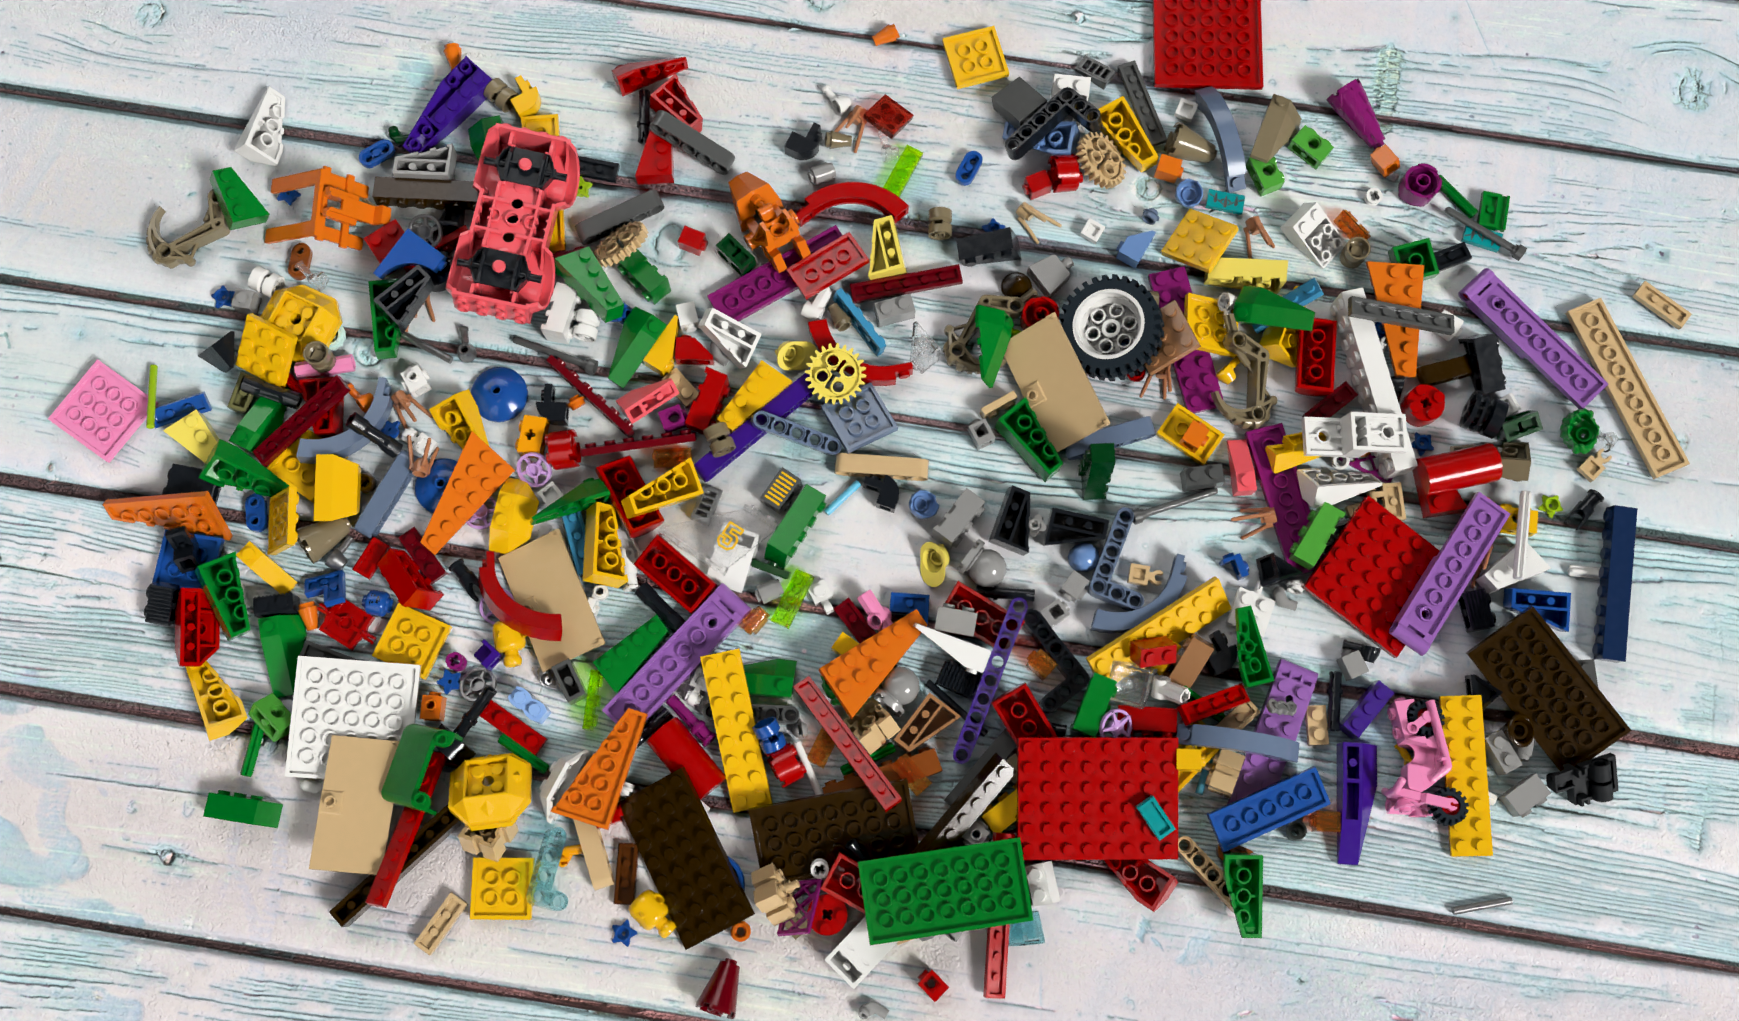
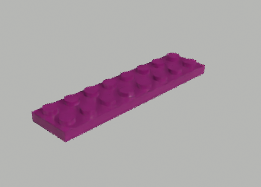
[707,225,843,322]
[1148,266,1223,414]
[1245,423,1324,576]

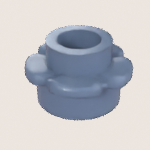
[1142,208,1160,225]

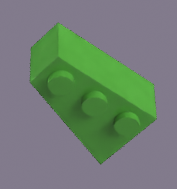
[1289,502,1346,570]

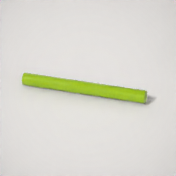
[146,365,158,429]

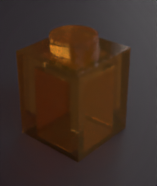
[1026,648,1058,681]
[1308,811,1341,833]

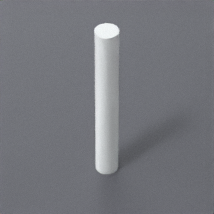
[794,741,823,795]

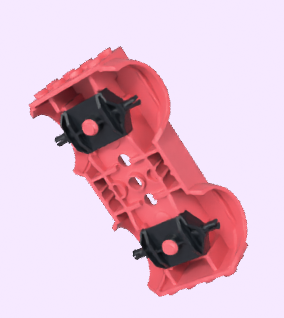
[445,123,580,324]

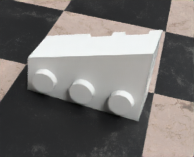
[698,308,761,369]

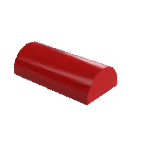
[1295,318,1337,396]
[1416,443,1503,496]
[595,455,664,538]
[634,534,717,614]
[942,581,1025,649]
[991,682,1058,745]
[647,717,726,800]
[820,853,865,914]

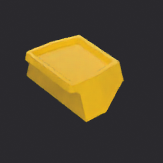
[313,454,361,521]

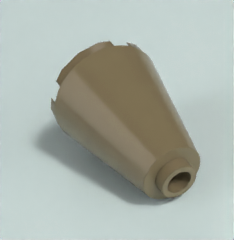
[1164,122,1217,163]
[295,517,352,564]

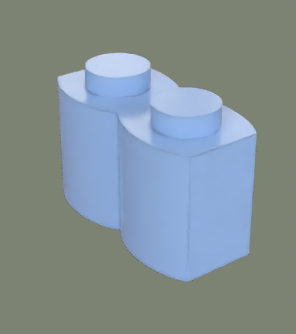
[508,686,551,724]

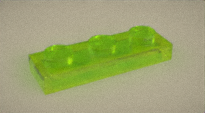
[883,145,923,197]
[770,569,815,629]
[582,670,604,731]

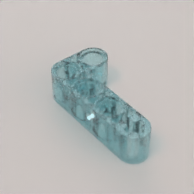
[526,827,568,911]

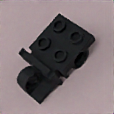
[1546,753,1619,807]

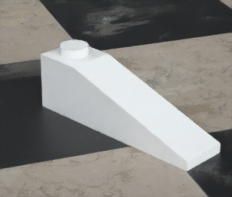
[234,86,285,166]
[914,623,991,675]

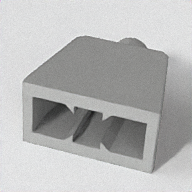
[1027,254,1074,298]

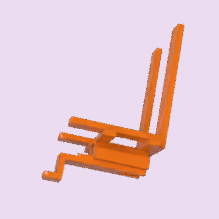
[265,166,391,251]

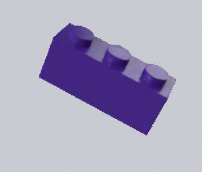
[1340,680,1394,740]

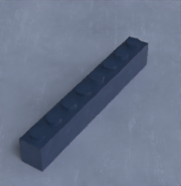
[1592,505,1638,663]

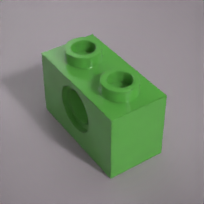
[1288,125,1334,170]
[1246,157,1285,197]
[248,693,292,742]

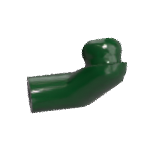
[388,126,409,145]

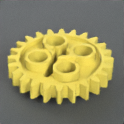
[805,343,866,405]

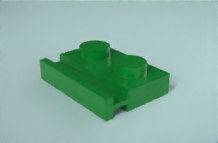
[1477,191,1510,232]

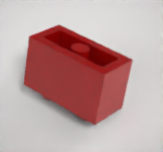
[1130,636,1177,668]

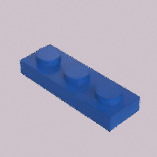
[155,391,212,428]

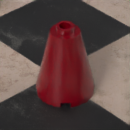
[695,958,740,1019]

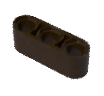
[1416,355,1473,386]

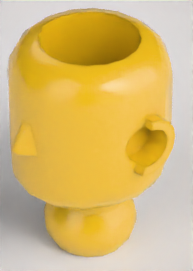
[492,620,526,668]
[629,889,676,938]

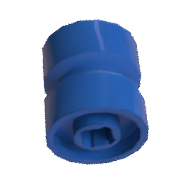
[752,717,787,754]

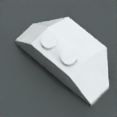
[539,750,592,824]

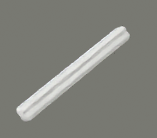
[1512,490,1532,580]

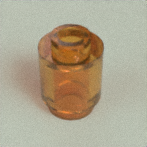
[742,606,770,635]

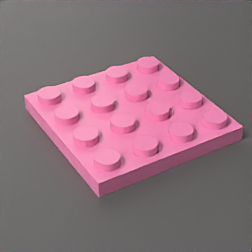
[48,359,159,463]

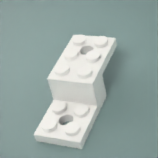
[1301,412,1408,458]

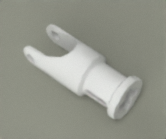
[620,547,640,592]

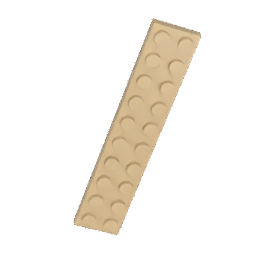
[1565,298,1690,480]

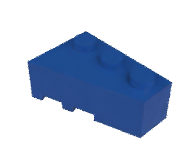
[1503,588,1571,632]

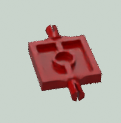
[317,600,377,651]

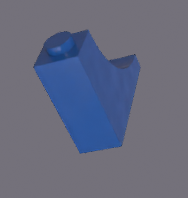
[373,229,448,280]

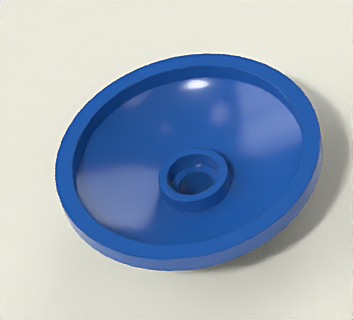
[471,367,528,422]
[415,459,458,514]

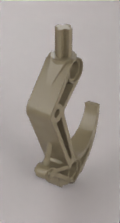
[146,189,230,269]
[943,288,1039,374]
[1210,313,1277,430]

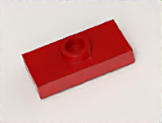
[352,537,391,580]

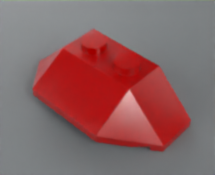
[175,588,220,667]

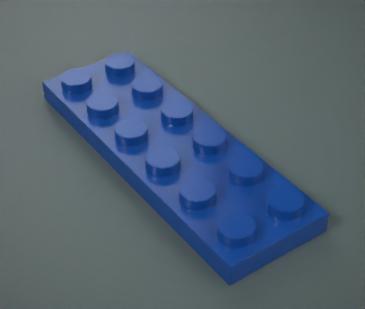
[1207,766,1331,852]

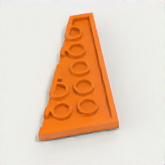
[1365,261,1424,378]
[421,431,515,555]
[102,491,233,541]
[819,609,928,720]
[550,708,648,830]

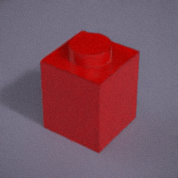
[1022,169,1053,200]
[677,226,708,256]

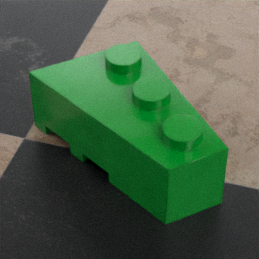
[209,167,270,231]
[617,249,671,305]
[1069,672,1118,737]
[203,790,283,828]

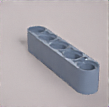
[751,411,842,455]
[1065,416,1156,460]
[355,450,419,539]

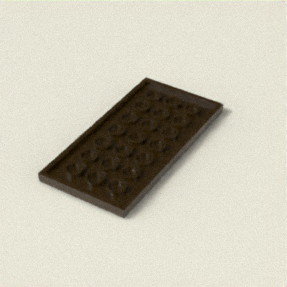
[1466,605,1632,771]
[617,767,755,950]
[749,778,919,882]

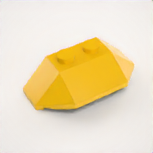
[489,477,540,554]

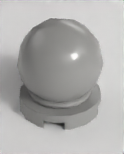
[956,539,1006,587]
[872,666,920,718]

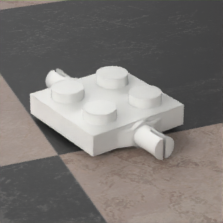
[1226,581,1276,642]

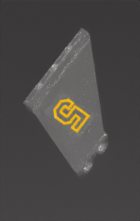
[658,504,778,576]

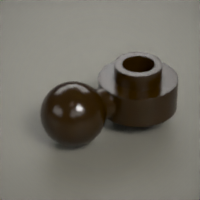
[360,473,377,493]

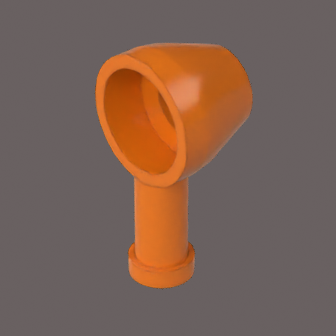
[347,383,374,414]

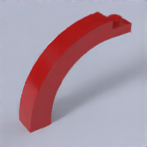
[796,182,909,227]
[808,319,913,386]
[478,551,562,641]

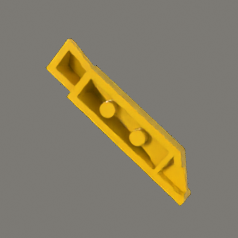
[1265,432,1326,474]

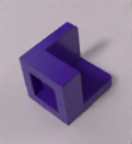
[474,639,504,671]

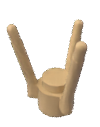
[1016,202,1062,244]

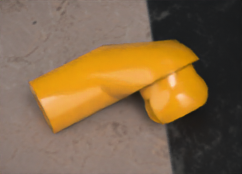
[556,844,583,867]

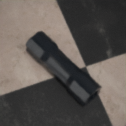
[240,375,303,410]
[345,412,403,458]
[635,582,686,633]

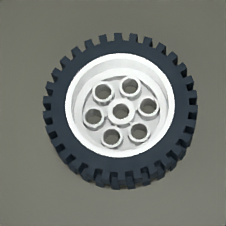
[1059,274,1164,381]

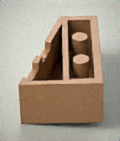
[1164,633,1214,688]
[893,692,961,753]

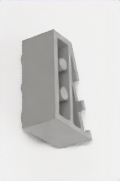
[392,143,457,180]
[931,488,985,550]

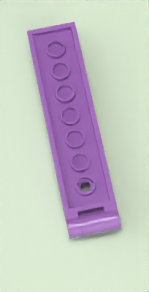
[1458,268,1608,409]
[1389,492,1510,656]
[602,583,752,724]
[1227,658,1318,837]

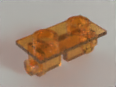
[1333,210,1371,240]
[652,448,692,468]
[808,728,835,769]
[891,753,932,796]

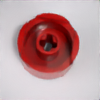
[1047,154,1083,193]
[1020,296,1060,330]
[1400,384,1445,427]
[545,429,581,470]
[765,743,807,788]
[807,894,848,936]

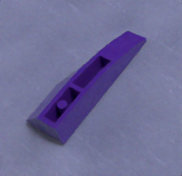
[403,56,492,153]
[1337,742,1377,865]

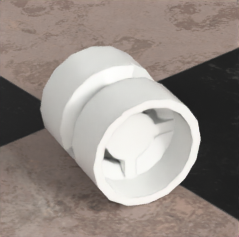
[248,266,285,298]
[572,309,601,342]

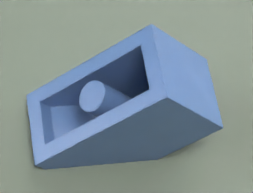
[1116,230,1156,269]

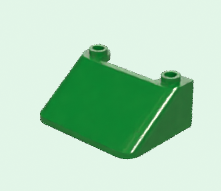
[381,724,463,816]

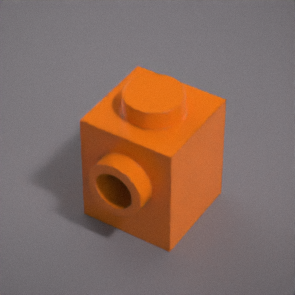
[1370,144,1400,178]
[1154,154,1184,184]
[1178,420,1209,453]
[420,692,447,722]

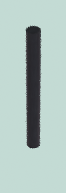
[925,679,989,737]

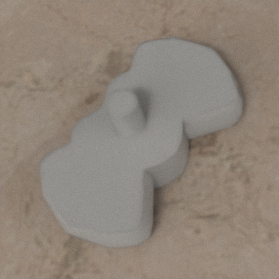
[1266,698,1297,716]

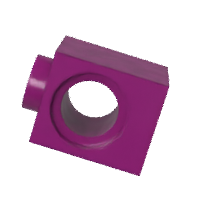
[658,404,687,432]

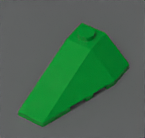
[1233,286,1315,331]
[198,439,289,497]
[530,478,610,526]
[258,615,307,698]
[1223,852,1263,938]

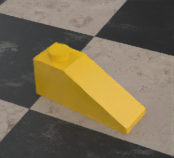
[643,315,680,377]
[236,541,298,594]

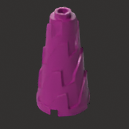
[1327,78,1385,149]

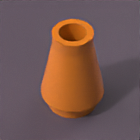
[872,24,900,46]
[443,43,462,71]
[297,601,319,631]

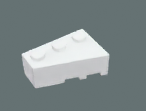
[540,282,583,345]
[1475,543,1551,594]

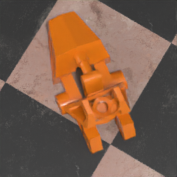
[728,172,811,274]

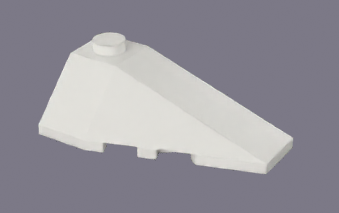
[1296,468,1383,508]

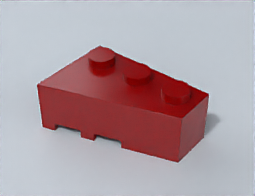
[650,73,703,132]
[685,367,731,435]
[1412,468,1467,519]

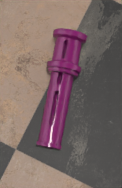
[666,695,717,747]

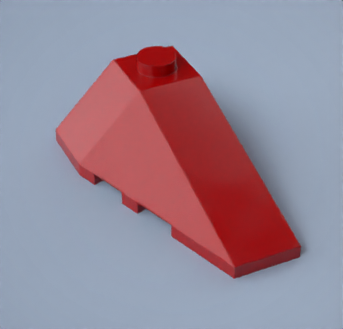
[611,57,688,97]
[1104,860,1178,912]

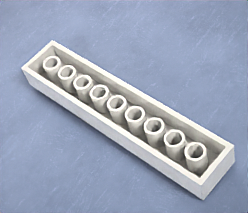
[1330,287,1418,480]

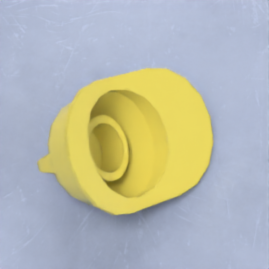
[775,341,818,370]
[920,542,950,587]

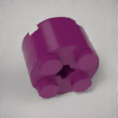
[1398,163,1442,207]

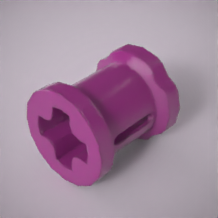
[445,652,467,672]

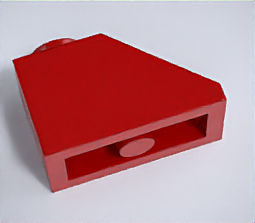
[675,335,714,365]

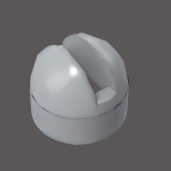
[792,722,808,738]

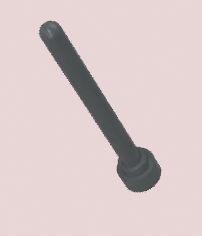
[1445,207,1527,261]
[512,336,598,375]
[1132,487,1218,525]

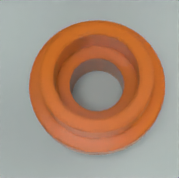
[567,394,586,411]
[731,921,751,942]

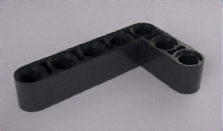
[1005,87,1103,160]
[1023,608,1090,714]

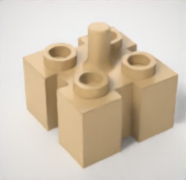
[843,697,901,755]
[1202,749,1245,799]
[458,822,519,862]
[751,863,800,926]

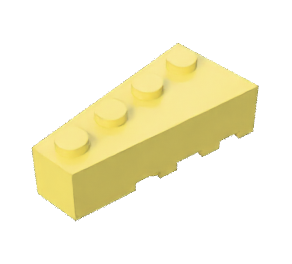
[1204,257,1288,294]

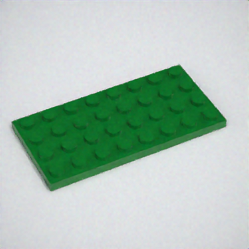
[858,837,1034,945]

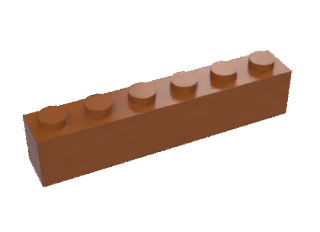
[822,746,943,794]

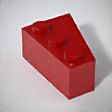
[635,130,674,185]
[298,377,344,439]
[377,548,444,611]
[1117,705,1183,737]

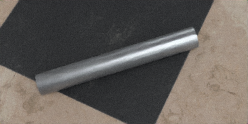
[401,332,453,364]
[1451,896,1513,915]

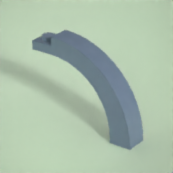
[1195,86,1247,193]
[296,377,393,464]
[1090,554,1188,633]
[1176,724,1300,763]

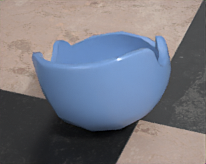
[1175,178,1203,208]
[909,490,940,519]
[1068,543,1099,572]

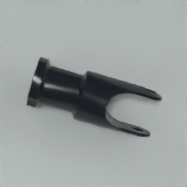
[1564,489,1604,530]
[449,558,480,602]

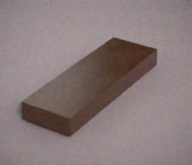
[614,843,639,905]

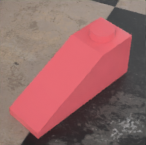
[616,378,679,424]
[1227,439,1257,496]

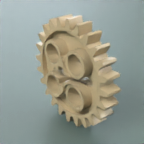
[1076,132,1126,189]
[593,221,649,268]

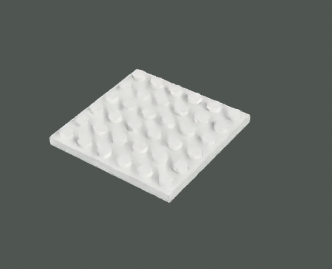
[285,656,421,779]

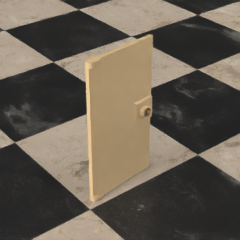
[1004,312,1111,453]
[498,529,605,672]
[309,735,400,875]

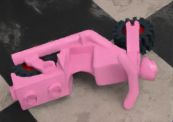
[1381,697,1469,826]

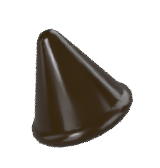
[1001,272,1032,297]
[1500,714,1534,748]

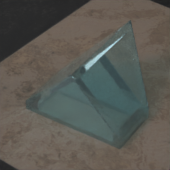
[1008,911,1045,946]

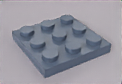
[821,382,898,454]

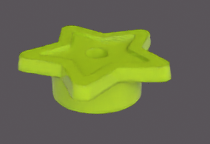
[576,176,593,198]
[1538,495,1563,518]

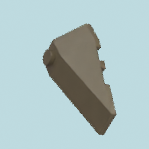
[1250,94,1302,163]
[1450,441,1531,482]

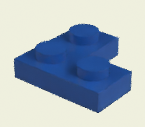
[304,570,346,607]
[890,592,930,634]

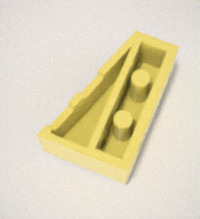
[868,215,907,280]
[163,410,219,463]

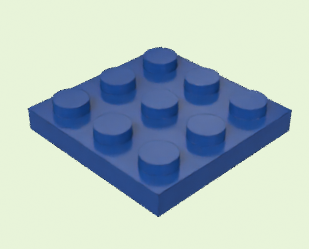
[152,530,225,591]

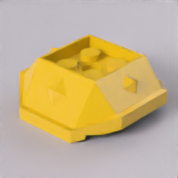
[260,285,343,363]
[448,753,532,831]

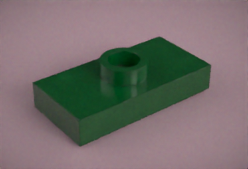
[751,559,791,579]

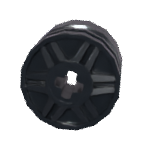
[1460,390,1509,439]

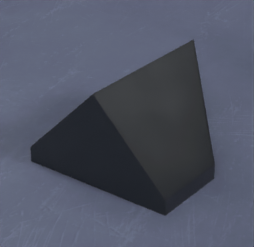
[433,208,465,235]
[198,331,235,373]
[1256,552,1303,587]
[1465,674,1503,710]

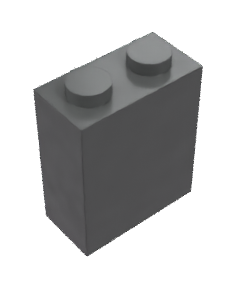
[991,76,1047,129]

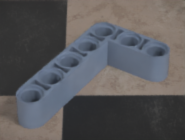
[1088,507,1144,611]

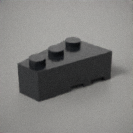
[956,227,1021,267]
[373,265,434,335]
[1458,334,1506,394]
[988,485,1030,556]
[1043,508,1110,546]

